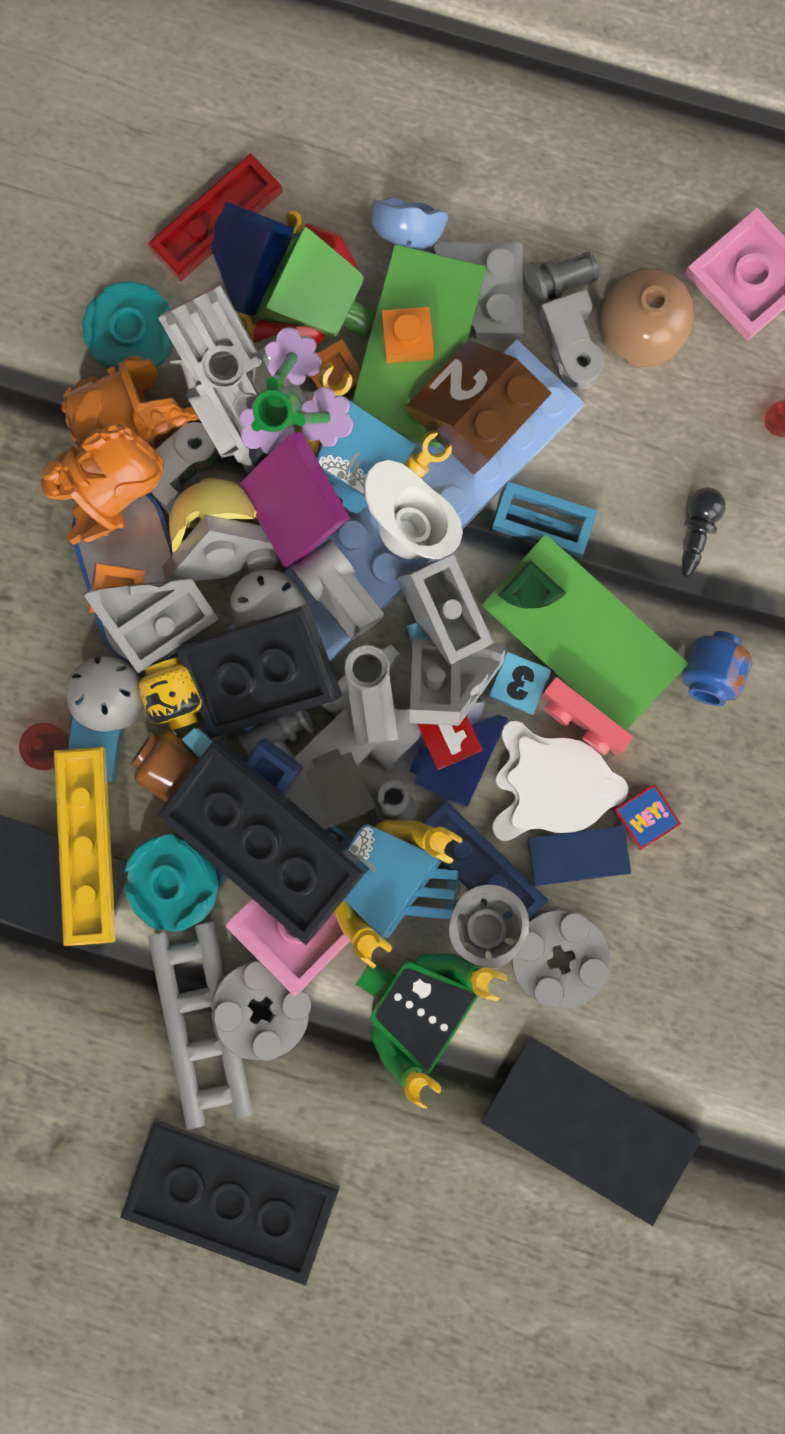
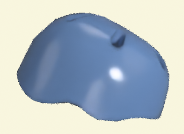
[371,198,449,251]

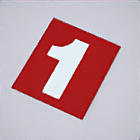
[417,715,483,770]

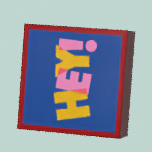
[613,783,681,850]

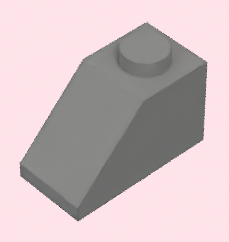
[397,554,494,664]

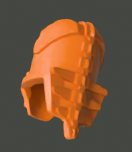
[62,356,199,449]
[41,422,164,545]

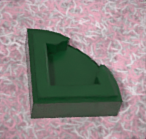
[498,560,567,609]

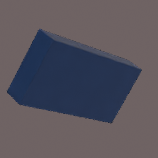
[527,826,631,886]

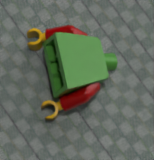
[237,210,375,346]

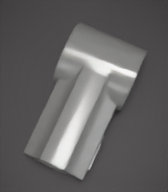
[291,539,384,641]
[345,645,398,746]

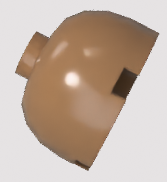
[600,268,694,367]

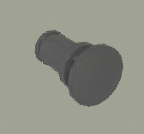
[523,251,599,309]
[238,710,315,756]
[369,780,416,826]

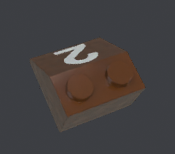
[405,340,552,475]

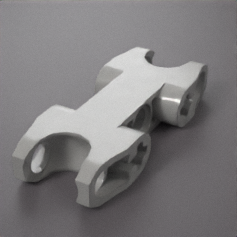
[275,644,422,830]

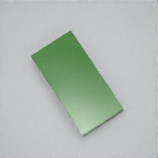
[352,244,486,449]
[481,534,689,731]

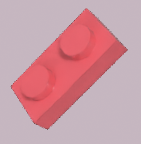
[540,677,633,756]

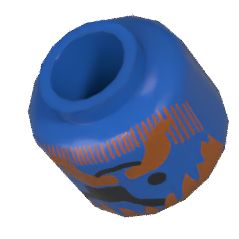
[681,631,752,706]

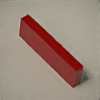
[148,153,283,282]

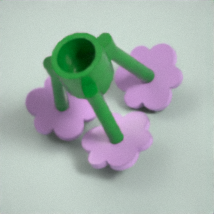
[240,327,353,454]

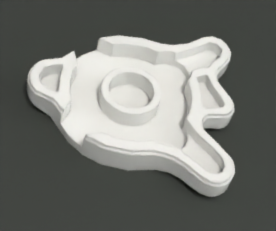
[492,721,628,841]

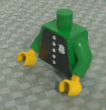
[355,953,507,1109]

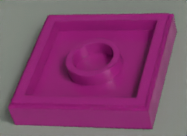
[239,431,350,568]

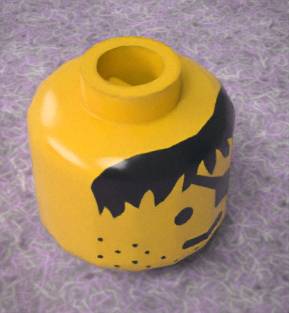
[138,657,202,731]

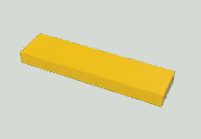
[54,747,116,946]

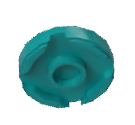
[82,281,174,369]
[125,833,218,932]

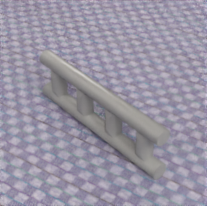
[148,921,254,1129]

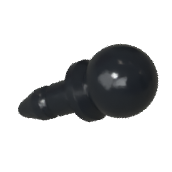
[682,487,726,578]

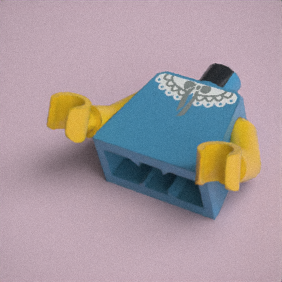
[296,363,452,513]
[326,819,462,968]

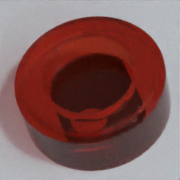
[19,723,69,771]

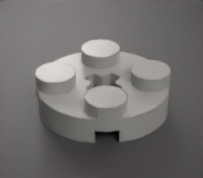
[511,910,610,1009]
[211,961,311,1061]

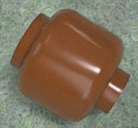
[131,731,200,802]

